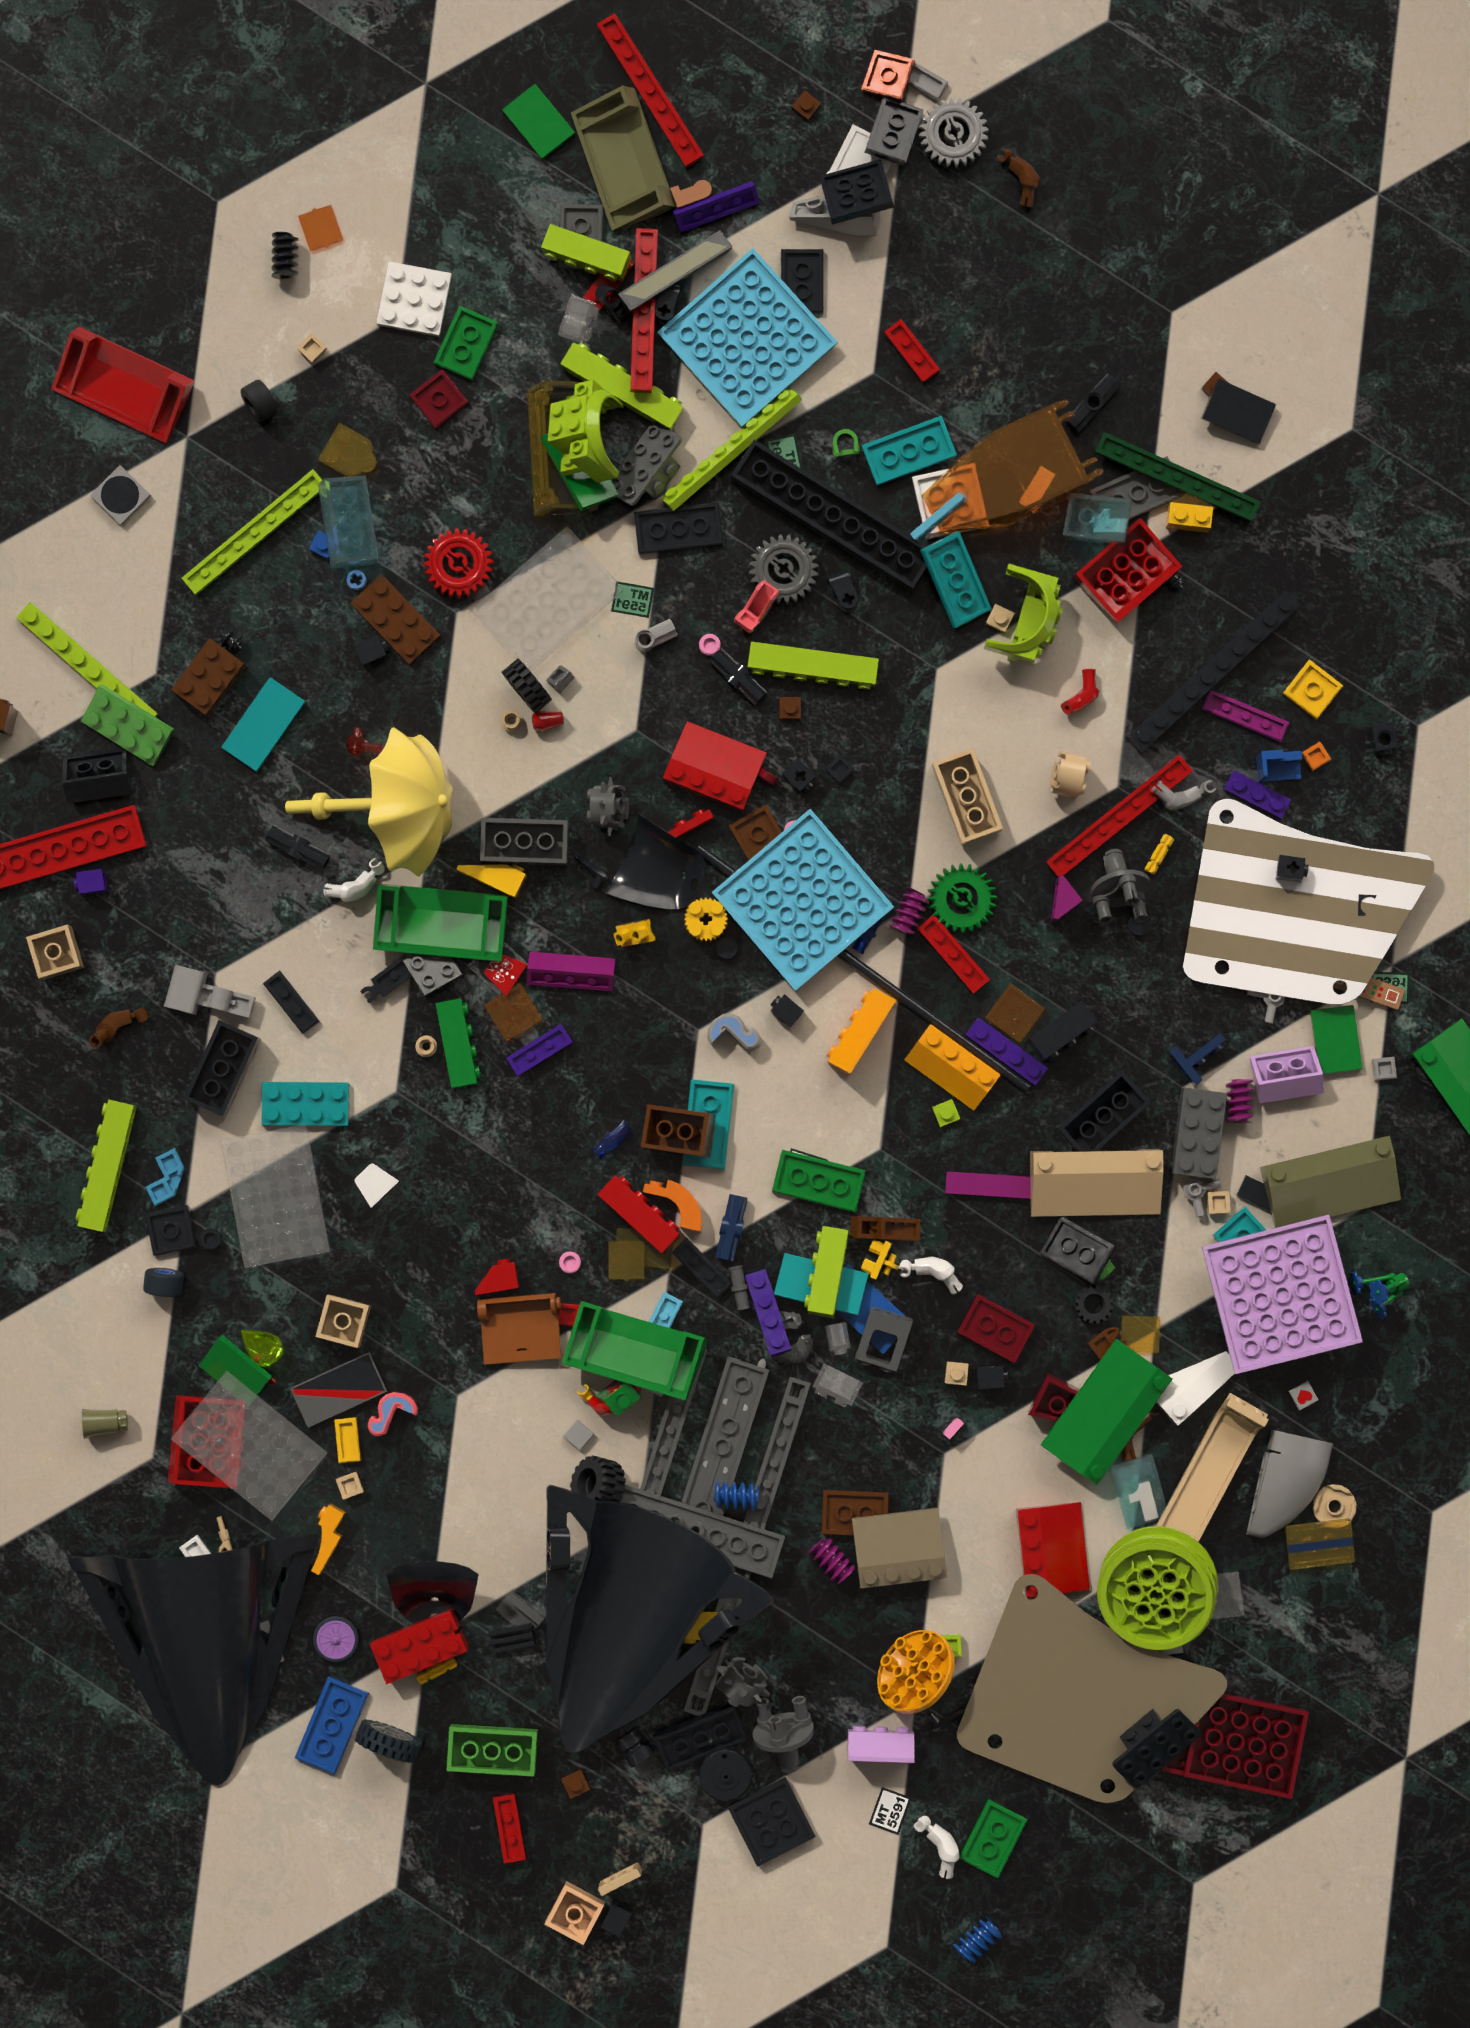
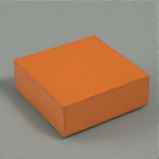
[1302,742,1331,771]

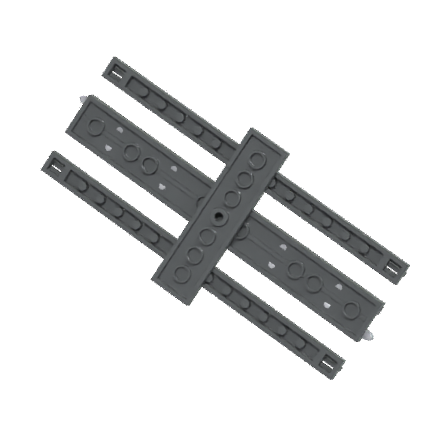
[619,1349,811,1716]

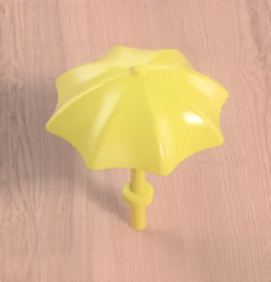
[285,727,453,877]

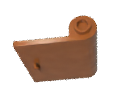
[477,1293,562,1365]

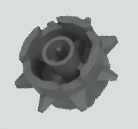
[587,777,629,836]
[716,1657,770,1707]

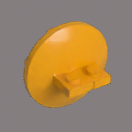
[877,1630,955,1714]

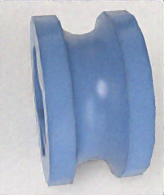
[347,570,367,591]

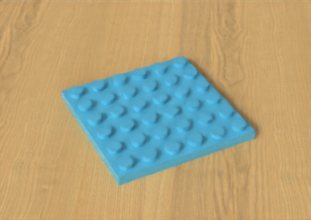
[657,248,838,428]
[712,809,894,991]

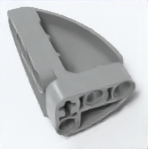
[1246,1430,1333,1538]

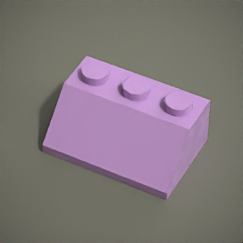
[1250,1046,1324,1104]
[847,1726,914,1763]

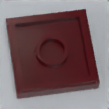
[409,369,469,429]

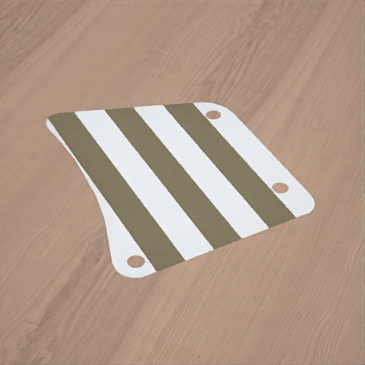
[1183,799,1434,1004]

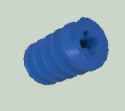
[714,1480,759,1511]
[953,1915,1002,1963]

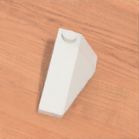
[1156,1351,1234,1425]

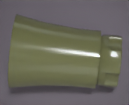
[82,1409,128,1439]

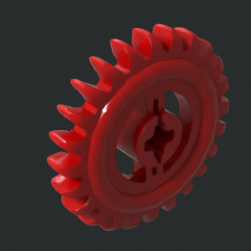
[423,528,494,598]

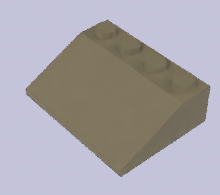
[852,1508,947,1588]

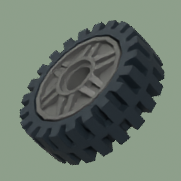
[355,1719,422,1763]

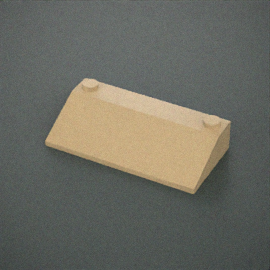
[1030,1149,1163,1217]

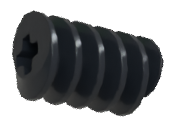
[271,232,299,279]

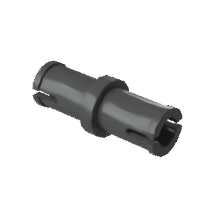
[729,1265,751,1310]

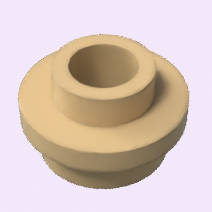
[501,710,522,732]
[415,1036,437,1057]

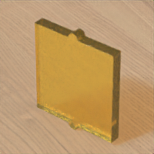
[608,1239,644,1281]
[1119,1316,1162,1353]

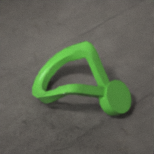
[832,429,860,457]

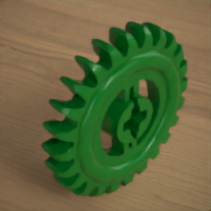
[927,863,998,934]

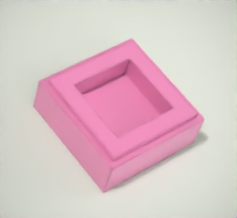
[943,1418,964,1440]

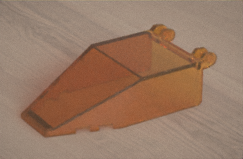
[921,400,1104,534]

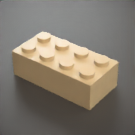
[932,748,1003,846]

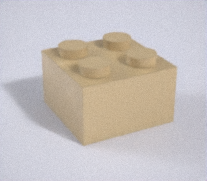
[26,924,84,980]
[316,1295,371,1348]

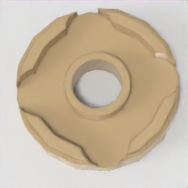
[1312,1484,1357,1528]

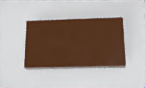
[351,574,440,665]

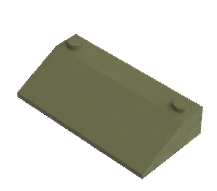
[571,86,676,231]
[1260,1136,1401,1228]

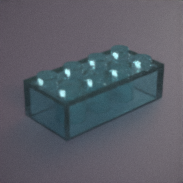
[318,475,379,569]

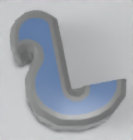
[707,1013,760,1050]

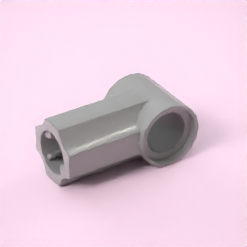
[635,619,678,652]

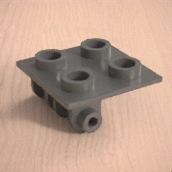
[403,954,462,996]

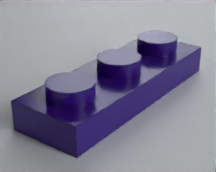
[1223,770,1291,819]
[507,1024,573,1076]

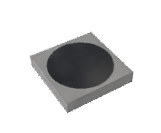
[90,465,151,526]

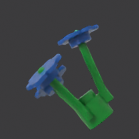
[1350,1271,1410,1319]

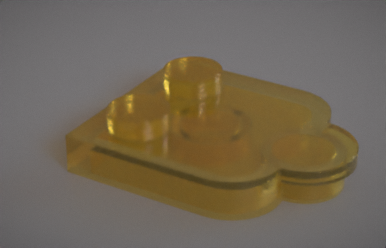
[318,423,376,478]

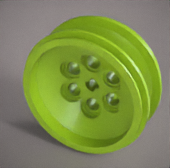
[1097,1526,1218,1650]

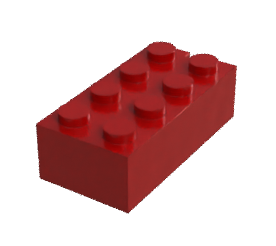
[597,1176,681,1255]
[370,1608,470,1685]

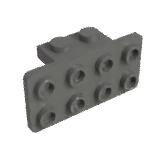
[611,422,683,506]

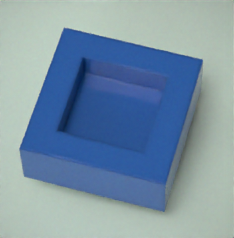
[309,530,338,560]

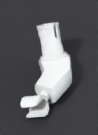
[324,858,384,902]
[899,1257,963,1294]
[914,1816,959,1879]

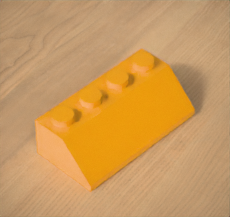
[826,988,896,1076]
[904,1024,1000,1111]

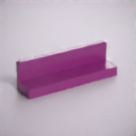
[527,952,615,992]

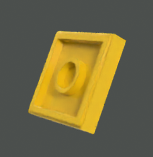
[1282,659,1343,720]

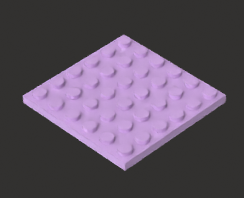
[1202,1215,1363,1374]

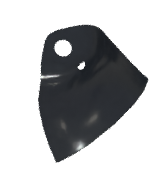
[604,813,705,909]
[386,1561,479,1624]

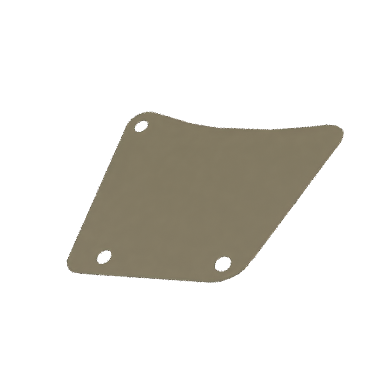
[957,1574,1227,1803]

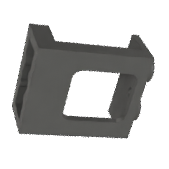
[855,1305,913,1373]

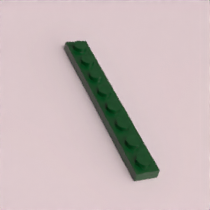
[1095,432,1261,522]

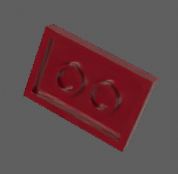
[957,1294,1035,1363]

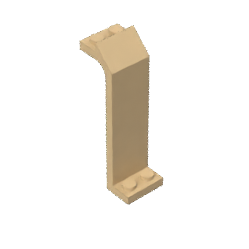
[1153,1393,1269,1542]

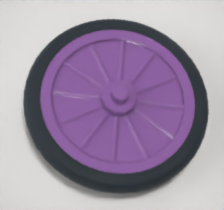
[313,1616,359,1663]

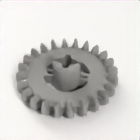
[919,98,989,168]

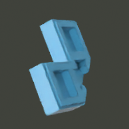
[146,1148,185,1206]

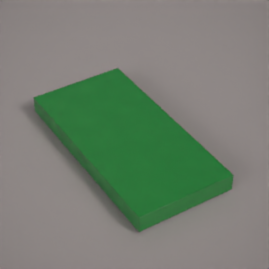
[540,434,618,511]
[772,1150,866,1212]

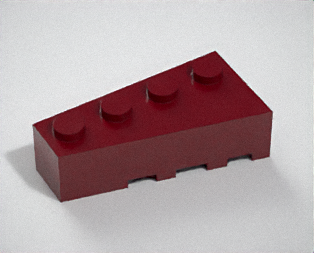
[1028,1373,1080,1421]

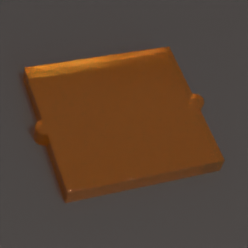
[298,205,343,251]

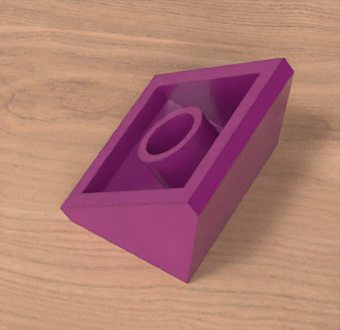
[1051,876,1082,923]

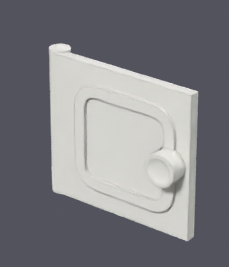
[826,125,892,176]

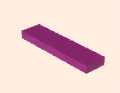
[1201,690,1289,743]
[945,1172,1031,1199]

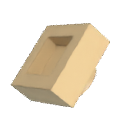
[297,333,327,364]
[986,604,1014,633]
[1207,1191,1231,1214]
[945,1362,969,1385]
[336,1471,364,1500]

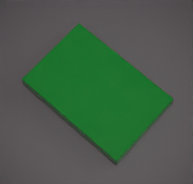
[502,84,575,160]
[433,305,499,382]
[1310,1005,1363,1074]
[199,1335,272,1407]
[959,1799,1028,1878]

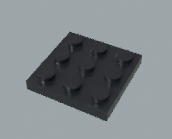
[819,159,894,225]
[728,1777,816,1867]

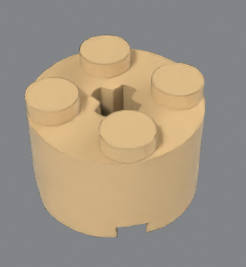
[1050,751,1091,799]

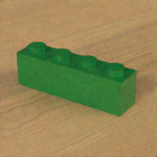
[436,998,481,1089]

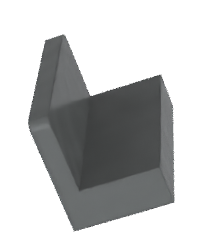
[496,1589,545,1633]

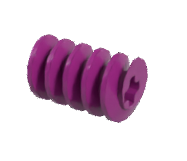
[889,887,929,935]
[1226,1079,1254,1123]
[808,1537,855,1585]

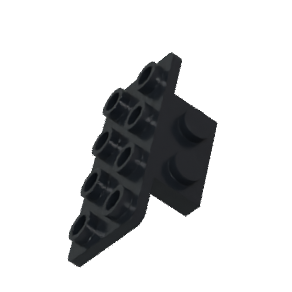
[1112,1709,1201,1788]

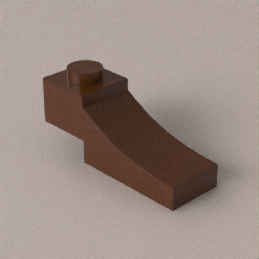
[850,1216,920,1241]

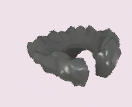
[762,1311,813,1365]

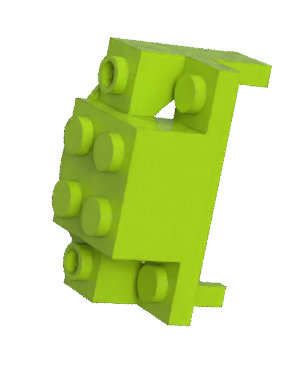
[548,380,624,483]
[984,563,1063,663]

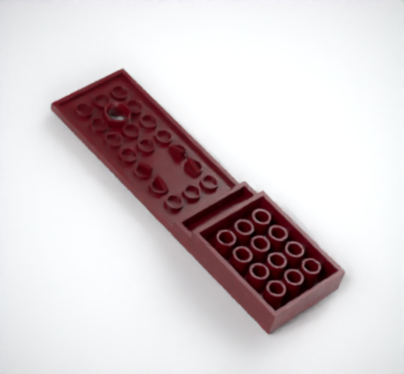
[993,1693,1309,1799]

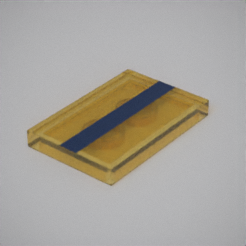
[1285,1518,1355,1570]

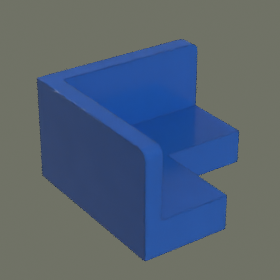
[1256,750,1302,782]

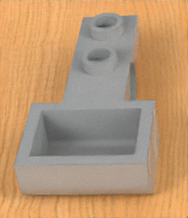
[164,965,256,1018]

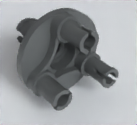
[1090,849,1151,924]
[753,1696,814,1773]

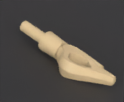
[216,1516,233,1552]

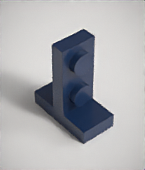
[1167,1033,1226,1086]

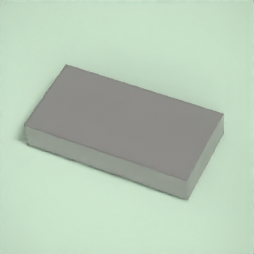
[908,62,948,102]

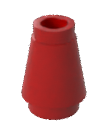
[532,711,564,732]

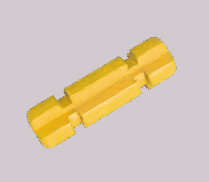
[1145,834,1174,875]
[416,1657,457,1685]

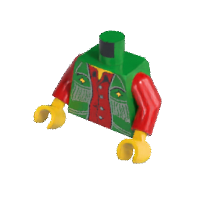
[577,1380,642,1416]

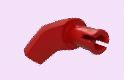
[1060,669,1100,715]

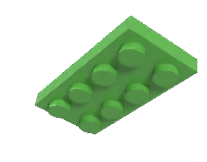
[81,684,174,766]

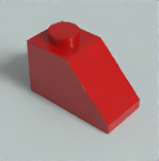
[475,1259,520,1295]

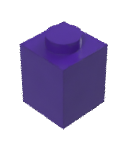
[74,869,108,896]

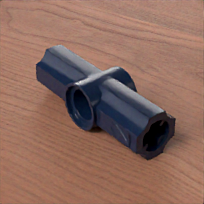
[716,1194,748,1261]

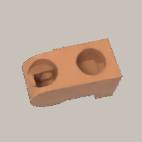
[670,180,712,209]

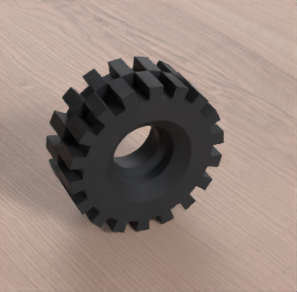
[502,658,552,713]

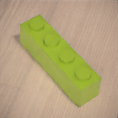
[541,224,631,281]
[804,1226,849,1319]

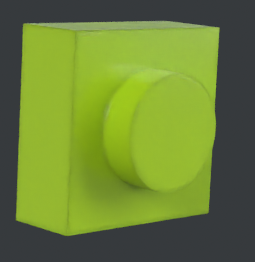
[932,1099,960,1127]
[941,1634,962,1657]

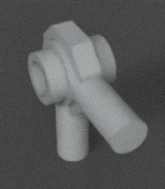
[1247,990,1285,1024]
[1183,1178,1221,1217]

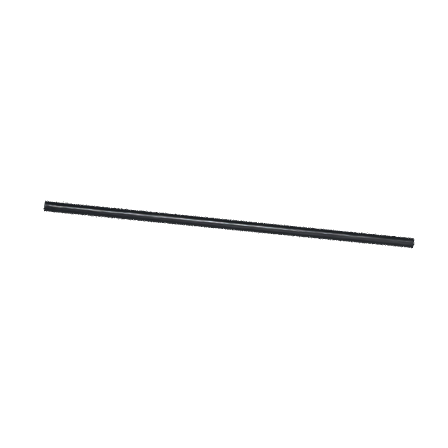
[696,844,1031,1093]

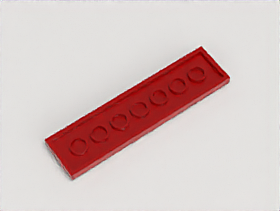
[0,805,147,890]

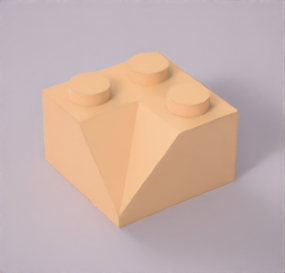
[545,1881,605,1945]

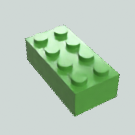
[447,1724,538,1776]

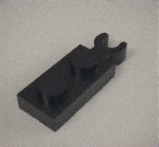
[360,954,412,1003]

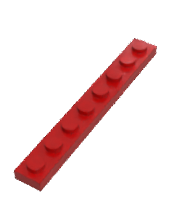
[597,13,704,168]
[630,228,658,393]
[1046,754,1193,877]

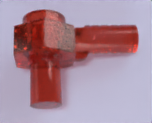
[346,727,382,755]

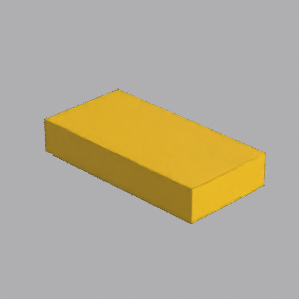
[335,1417,361,1463]

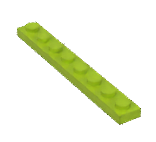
[661,388,802,511]
[182,469,327,595]
[16,602,158,717]

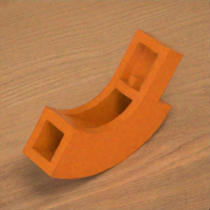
[643,1180,702,1232]

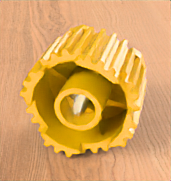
[684,897,728,943]

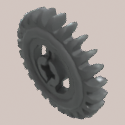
[749,534,819,605]

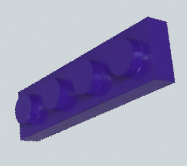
[673,181,760,233]
[965,1018,1048,1086]
[745,1269,791,1357]

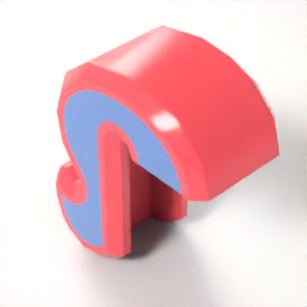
[734,580,780,633]
[368,1392,418,1436]

